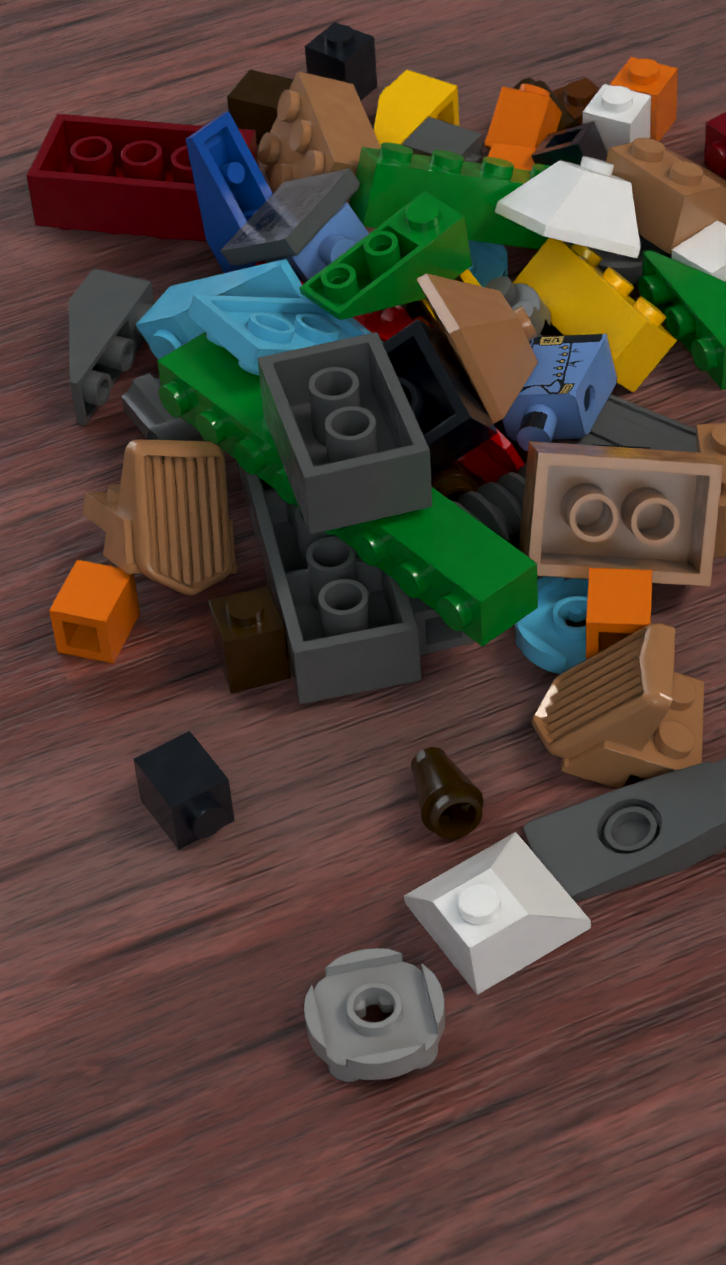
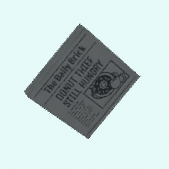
[220,168,360,266]

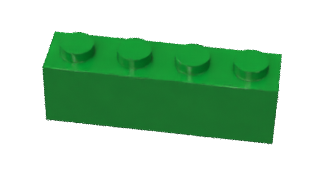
[349,143,550,249]

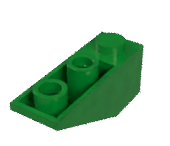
[299,191,472,320]
[638,250,726,390]

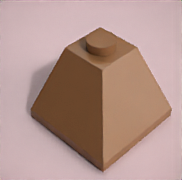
[417,274,538,424]

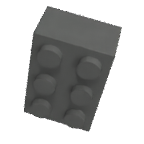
[258,332,432,534]

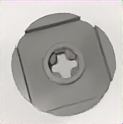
[304,948,445,1082]

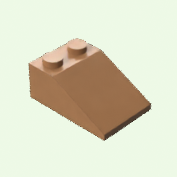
[606,138,726,254]

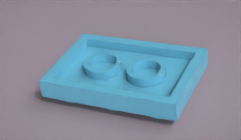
[187,295,384,375]

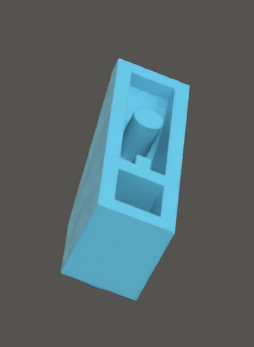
[136,259,308,360]

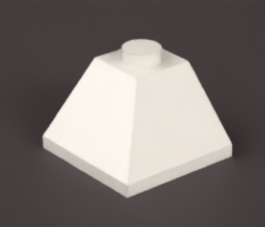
[495,156,641,258]
[404,832,591,995]

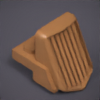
[82,439,238,596]
[531,623,704,789]

